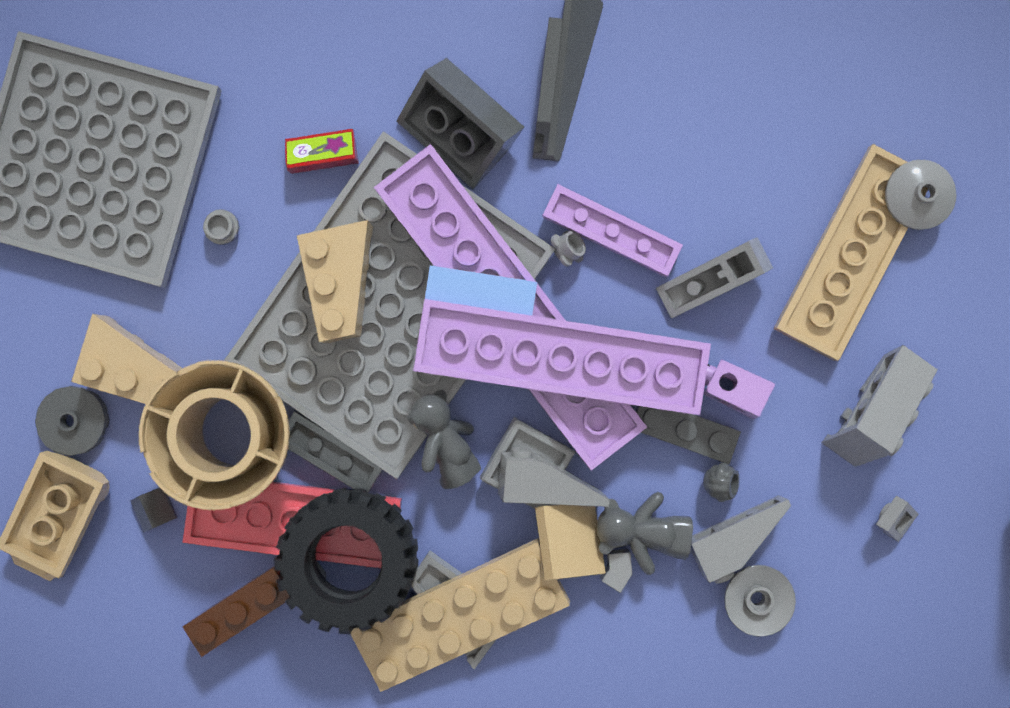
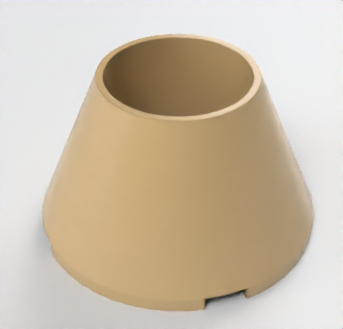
[139,360,290,510]

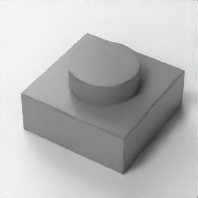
[876,496,918,542]

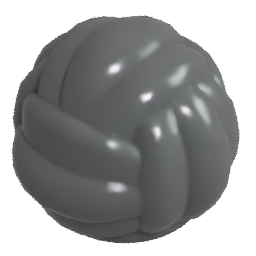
[703,463,740,502]

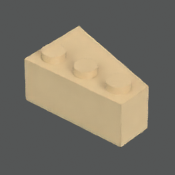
[296,220,373,344]
[71,314,183,404]

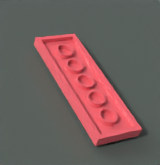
[182,482,402,568]

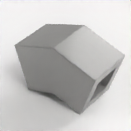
[600,549,632,593]

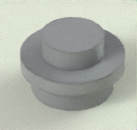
[203,210,239,245]

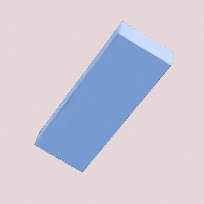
[425,265,537,316]

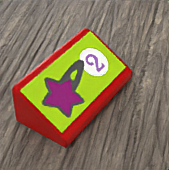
[285,129,359,174]

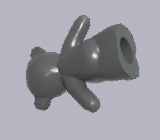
[407,390,481,489]
[596,492,693,575]

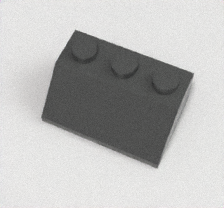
[396,58,524,189]

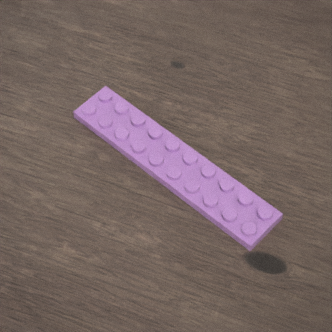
[374,144,647,471]

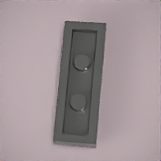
[635,406,741,465]
[288,411,382,493]

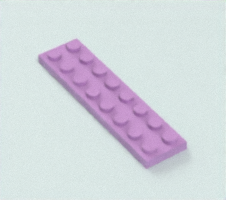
[413,299,711,415]

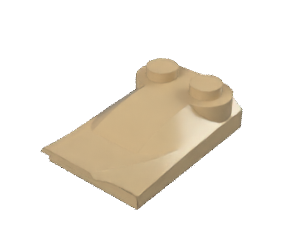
[0,451,110,581]

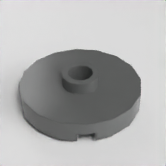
[35,386,109,456]

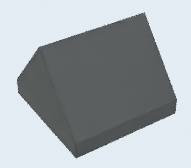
[130,488,177,532]

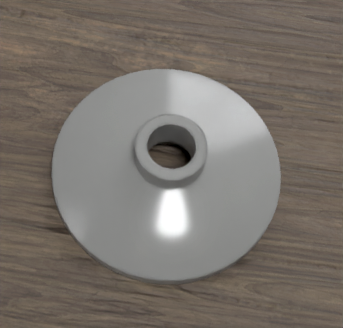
[885,160,956,230]
[724,565,796,636]

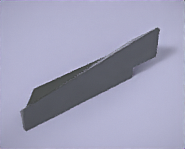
[532,0,604,161]

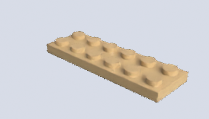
[773,144,928,361]
[351,538,570,692]

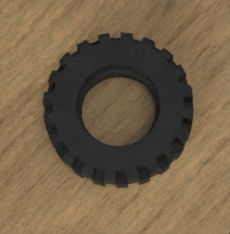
[274,488,419,634]

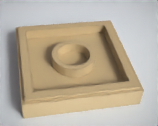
[535,505,606,581]

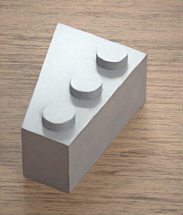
[822,345,938,467]

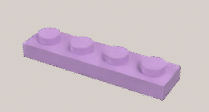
[542,184,683,277]

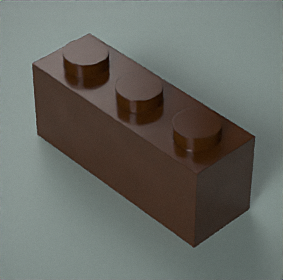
[182,566,289,657]

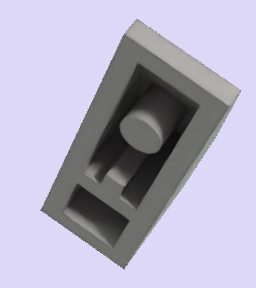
[656,237,773,319]
[498,447,610,507]
[691,495,791,584]

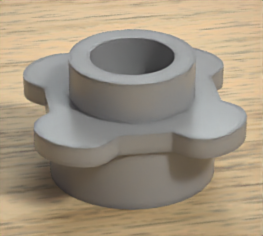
[551,231,586,267]

